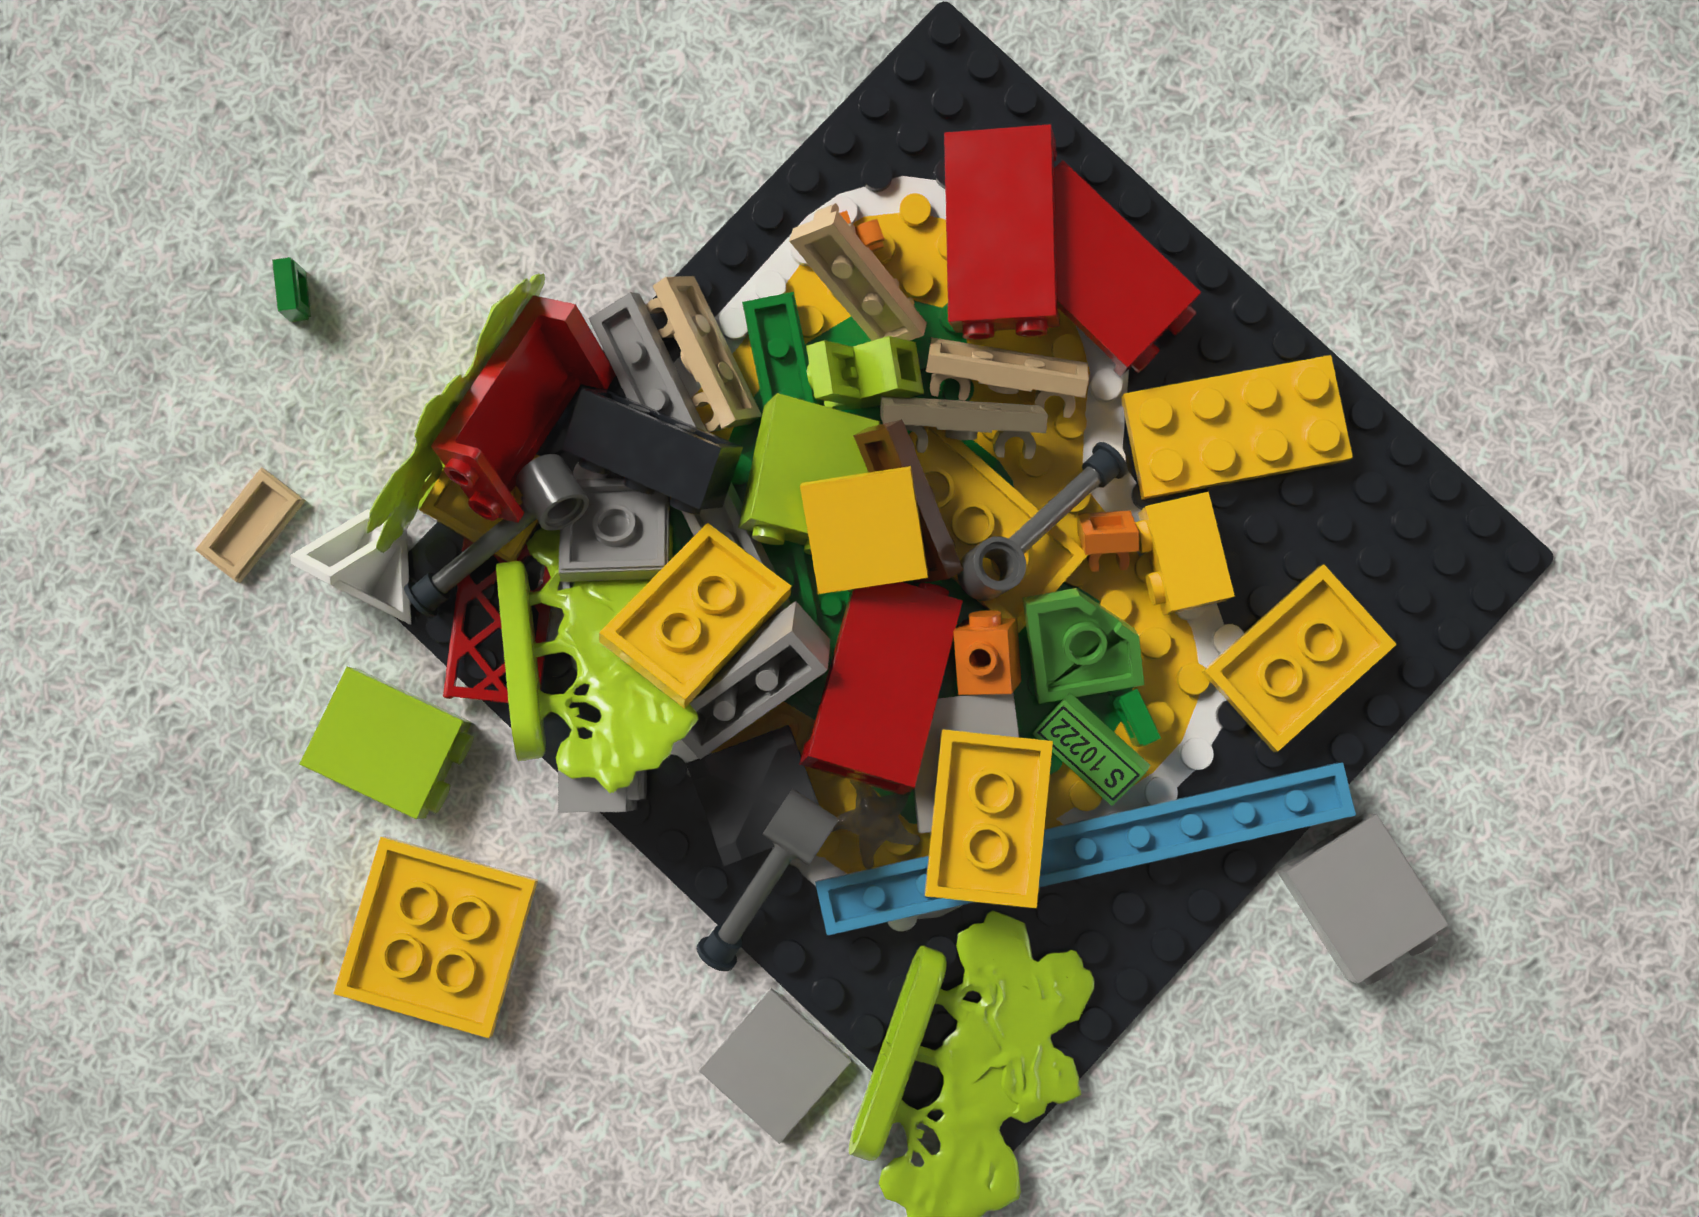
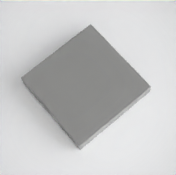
[559,478,670,582]
[699,988,851,1144]

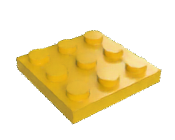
[333,836,538,1038]

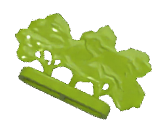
[367,273,545,553]
[496,523,698,793]
[849,910,1094,1217]

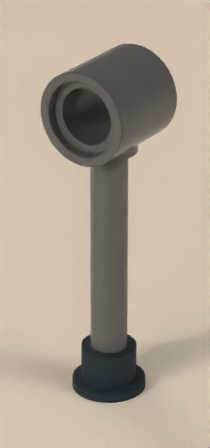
[957,442,1128,601]
[404,454,589,619]
[697,788,839,971]

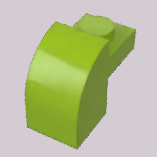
[806,336,924,410]

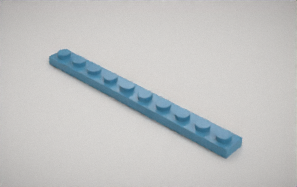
[815,763,1356,935]

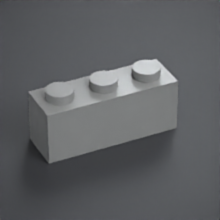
[681,601,830,759]

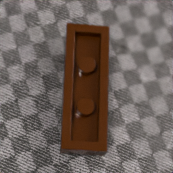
[853,419,963,584]

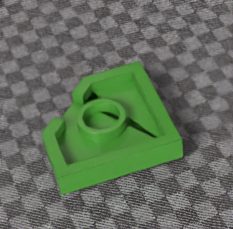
[1023,588,1144,704]

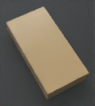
[195,467,306,583]

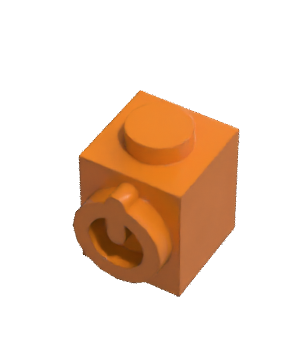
[953,610,1021,695]

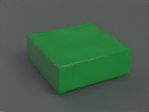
[272,257,311,322]
[1112,689,1161,747]

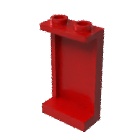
[944,124,1060,340]
[1054,160,1201,377]
[431,295,616,523]
[800,582,962,795]

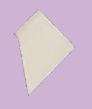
[290,509,411,625]

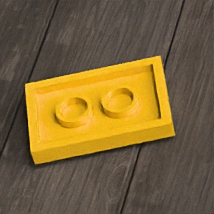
[599,522,792,709]
[1202,564,1397,752]
[924,729,1053,908]

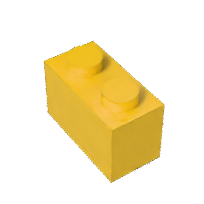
[1135,492,1235,615]

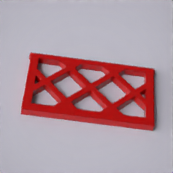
[443,537,552,703]

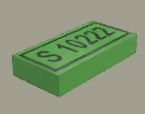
[1032,693,1151,806]

